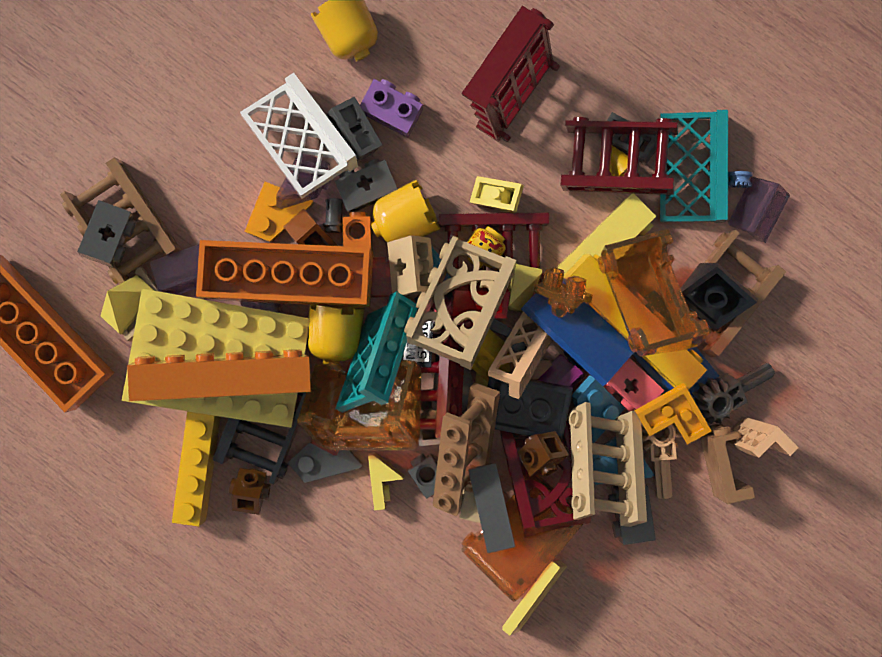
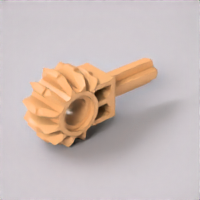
[641,423,683,499]

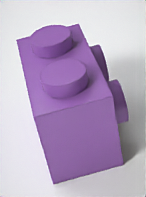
[360,79,423,138]

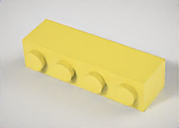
[552,193,656,289]

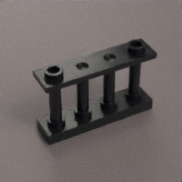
[212,379,319,484]

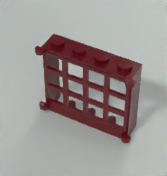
[461,5,560,142]

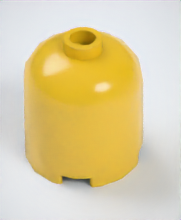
[310,0,378,62]
[371,179,440,242]
[307,305,365,366]

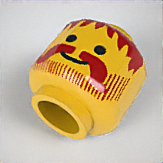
[467,226,506,269]

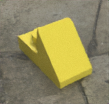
[470,176,524,213]
[368,452,405,511]

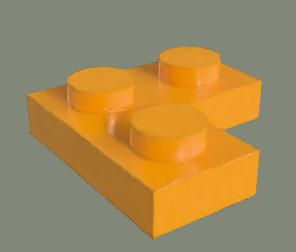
[635,383,712,445]

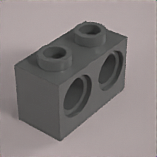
[326,96,382,162]

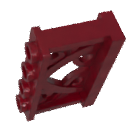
[500,421,592,538]

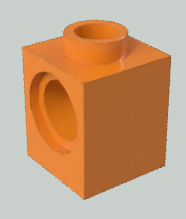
[343,212,373,251]

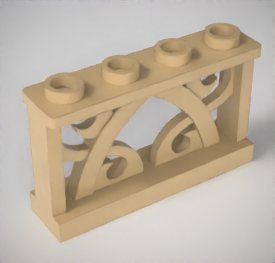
[404,236,517,370]

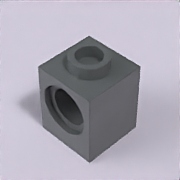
[408,453,437,499]

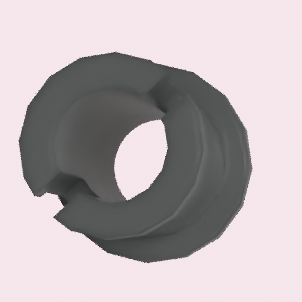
[323,198,343,233]

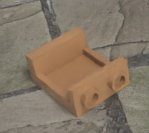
[700,424,755,504]

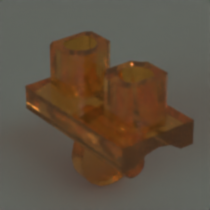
[534,267,593,318]

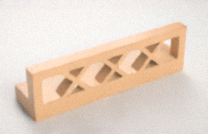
[488,292,553,399]
[726,417,799,458]

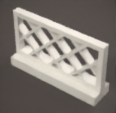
[240,73,358,199]

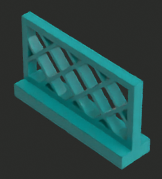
[660,110,728,223]
[335,291,417,412]

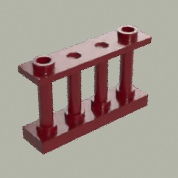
[560,117,678,195]
[439,213,550,285]
[388,325,466,438]

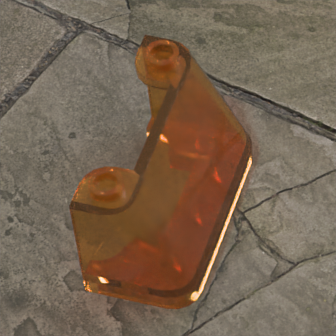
[598,229,711,357]
[297,360,422,450]
[461,474,584,602]

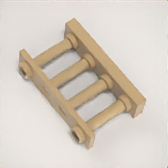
[569,402,647,527]

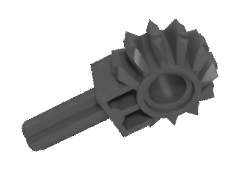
[692,363,775,424]

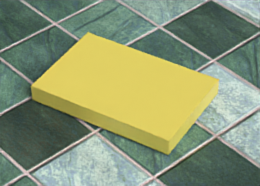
[502,560,567,636]

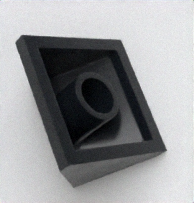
[676,263,758,331]

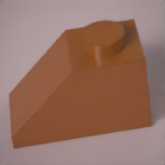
[283,208,338,246]

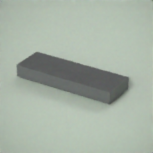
[468,462,515,553]

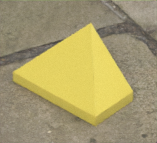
[508,264,542,313]
[101,275,155,334]

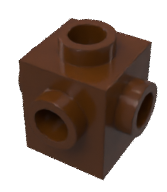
[517,431,569,477]
[229,468,271,515]

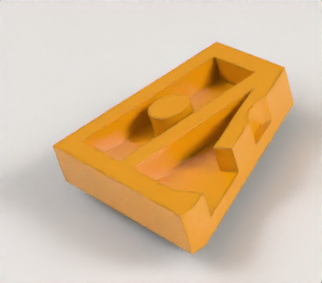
[244,181,314,242]

